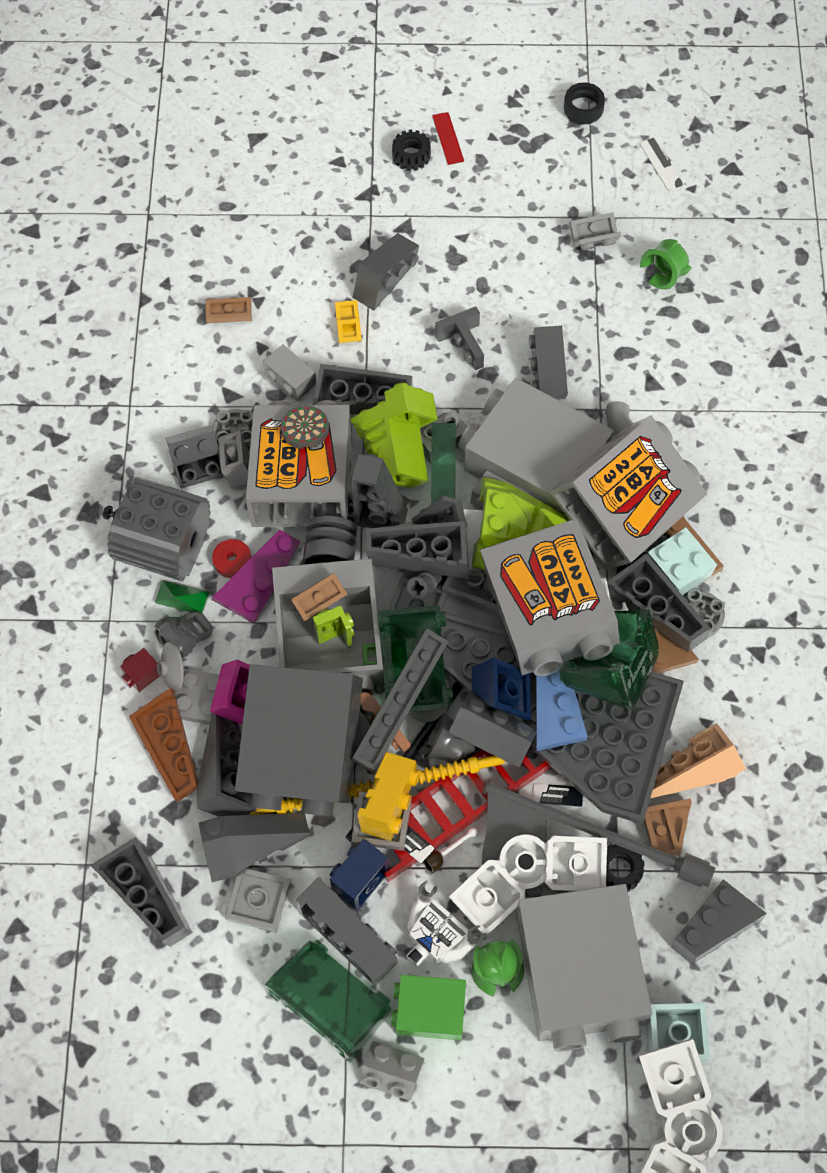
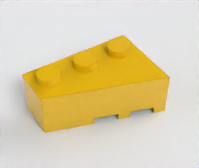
[357,752,420,841]

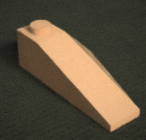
[651,723,746,798]

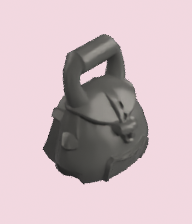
[154,611,214,658]

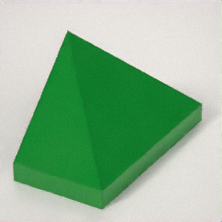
[155,580,210,613]

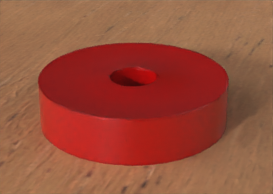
[212,539,252,578]

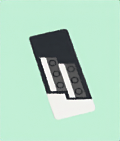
[533,783,583,807]
[404,826,434,863]

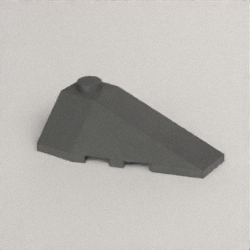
[199,813,310,882]

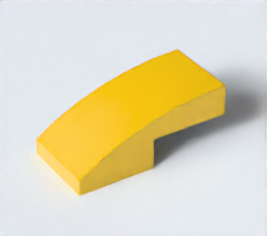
[335,300,362,344]

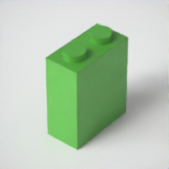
[391,975,466,1041]

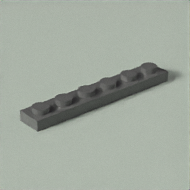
[351,628,449,773]

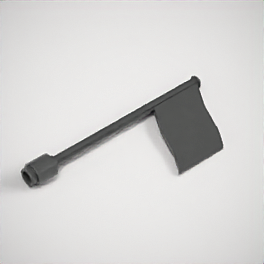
[482,780,716,897]

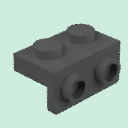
[412,496,468,527]

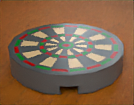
[281,405,329,449]

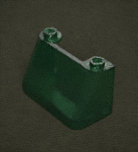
[378,605,453,713]
[559,610,659,708]
[264,940,392,1063]

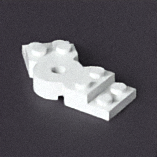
[449,835,607,935]
[639,1039,723,1173]

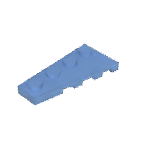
[536,661,588,751]

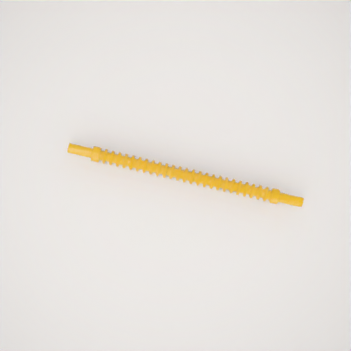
[250,755,505,815]

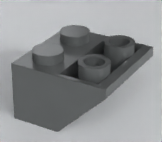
[165,425,224,489]

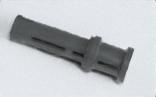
[407,572,448,599]

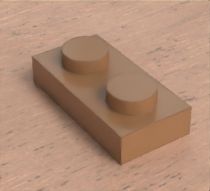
[206,297,252,323]
[291,573,347,621]

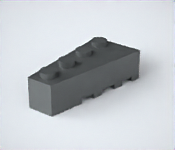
[312,364,413,414]
[351,454,408,528]
[607,554,710,652]
[90,837,193,947]

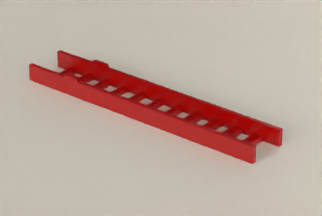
[384,749,552,882]

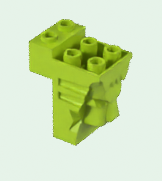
[351,383,438,489]

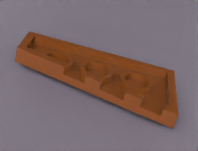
[129,688,198,802]

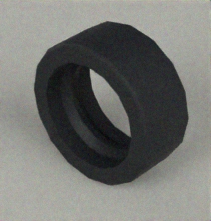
[563,82,605,125]

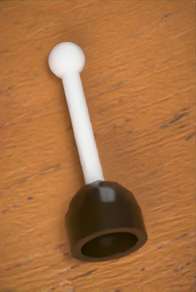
[423,827,478,874]

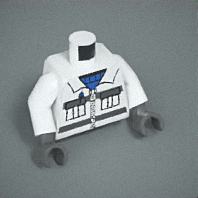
[406,880,487,967]

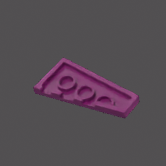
[211,529,301,624]

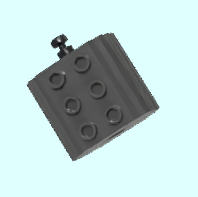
[102,477,211,581]

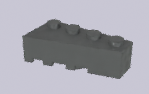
[366,521,469,579]
[296,877,397,986]

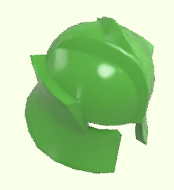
[640,239,692,290]
[471,939,525,997]

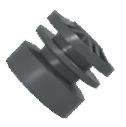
[303,516,357,565]

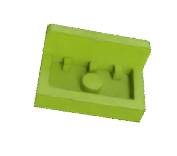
[313,606,354,647]

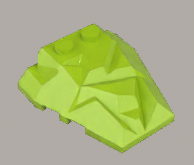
[471,477,570,570]

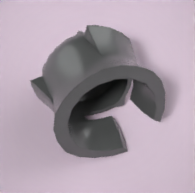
[424,713,476,763]

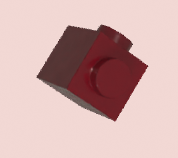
[120,648,160,692]

